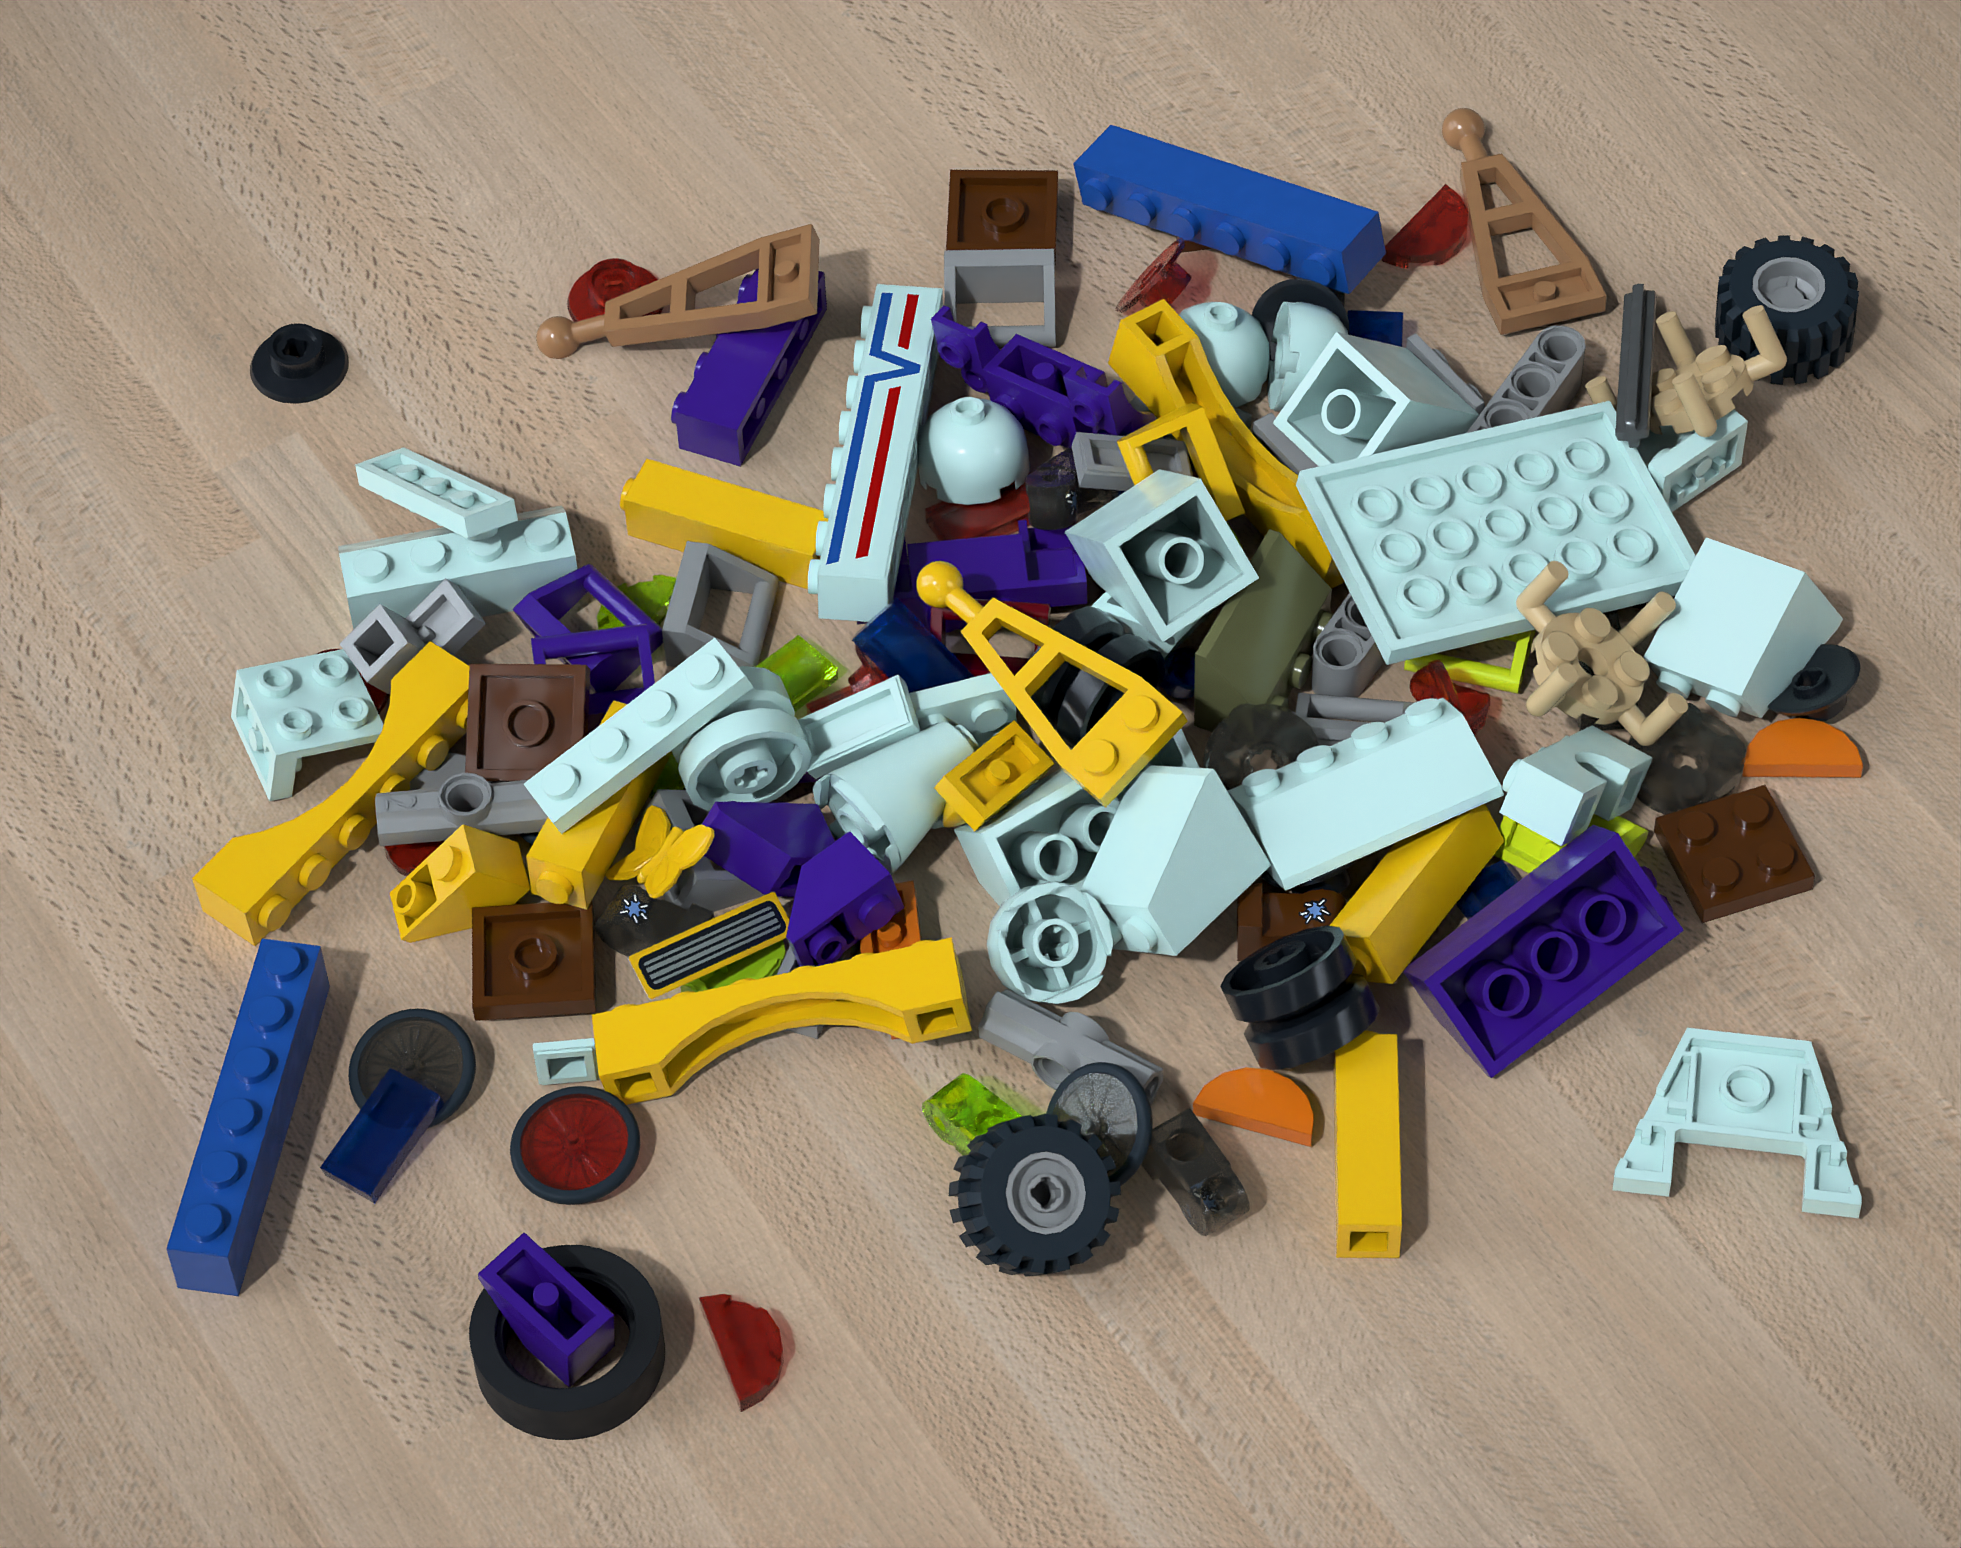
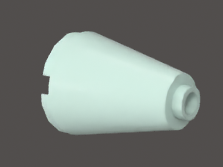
[812,722,979,874]

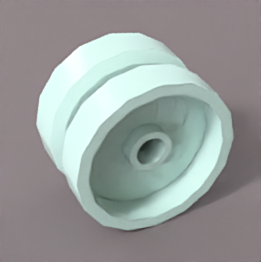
[671,666,812,812]

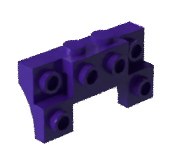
[931,305,1160,450]
[857,515,1087,634]

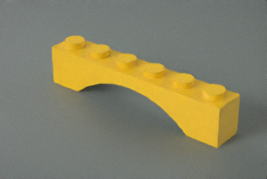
[1108,299,1344,589]
[192,641,470,946]
[592,937,972,1105]

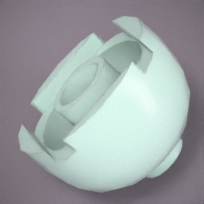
[1179,302,1270,407]
[1267,302,1348,412]
[917,397,1030,505]
[987,882,1113,1004]

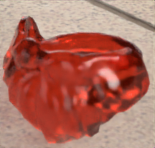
[1409,659,1490,736]

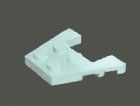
[1612,1028,1862,1218]

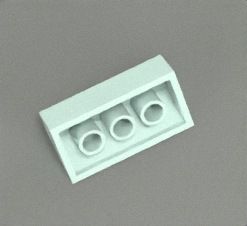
[338,505,577,630]
[1228,697,1504,891]
[954,729,1199,906]

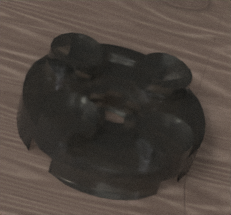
[1203,703,1319,791]
[1628,703,1746,815]

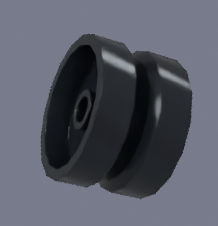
[1031,606,1165,749]
[1220,925,1380,1070]

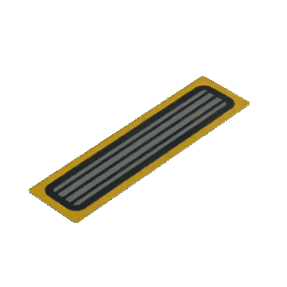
[628,892,790,1000]

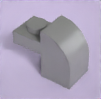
[340,578,486,694]

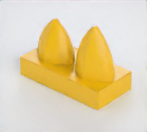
[934,720,1055,831]

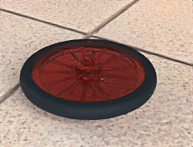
[510,1086,640,1205]

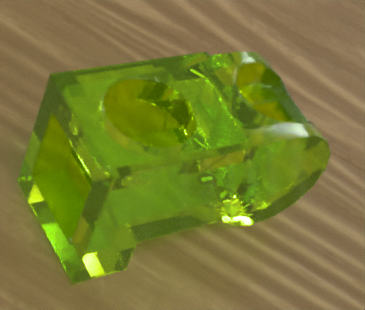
[922,1073,1023,1156]

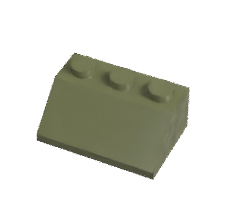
[1194,529,1334,750]

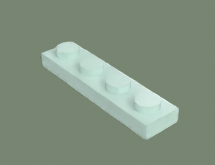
[355,447,518,540]
[524,638,753,834]

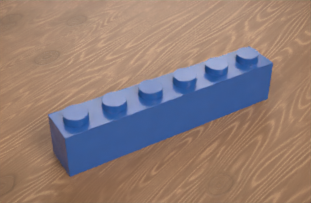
[1073,125,1386,294]
[166,938,330,1297]

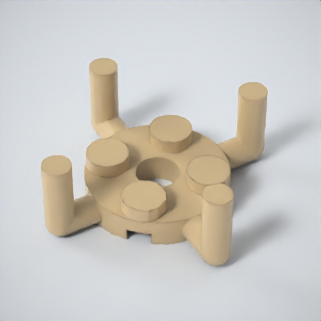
[1585,305,1787,437]
[1516,561,1688,746]

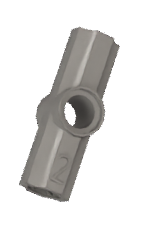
[375,773,548,846]
[978,989,1163,1118]

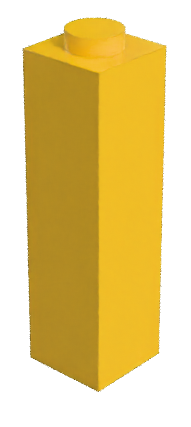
[620,458,828,589]
[526,700,672,910]
[1329,804,1504,984]
[1333,1030,1402,1258]

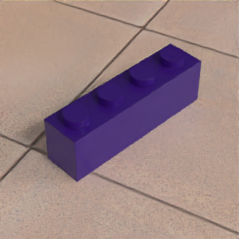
[671,268,827,467]

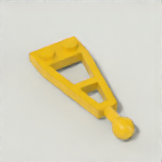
[916,561,1188,808]

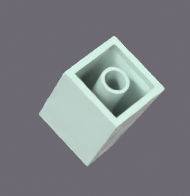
[1273,332,1479,466]
[1065,469,1259,642]
[1643,537,1843,718]
[1080,765,1271,956]

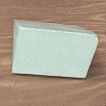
[533,1038,600,1085]

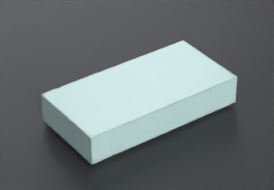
[798,675,921,779]

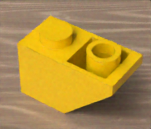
[390,824,530,943]

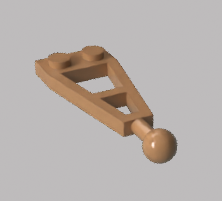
[1442,108,1606,335]
[536,224,820,359]

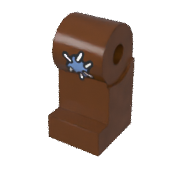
[1237,883,1347,961]

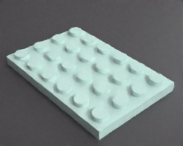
[1296,401,1696,665]

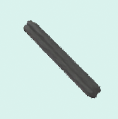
[1615,283,1657,448]

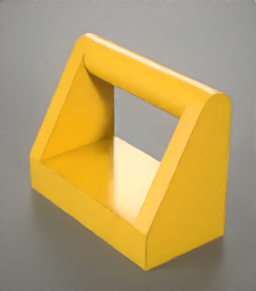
[1117,402,1245,521]

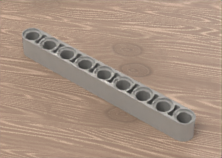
[1312,326,1586,698]

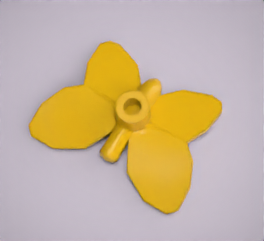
[605,805,715,898]

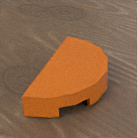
[1742,717,1863,778]
[1193,1067,1314,1147]

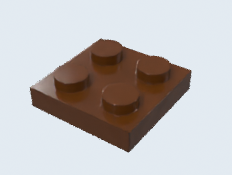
[946,169,1058,266]
[465,664,590,783]
[1654,785,1815,923]
[472,901,596,1021]

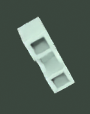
[1499,725,1653,846]

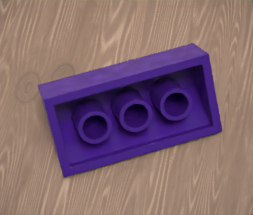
[1403,824,1684,1078]

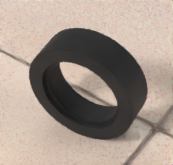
[469,1245,665,1440]

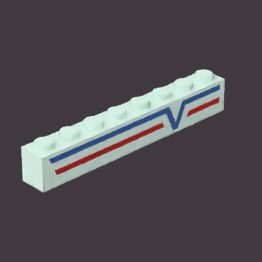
[808,284,943,623]

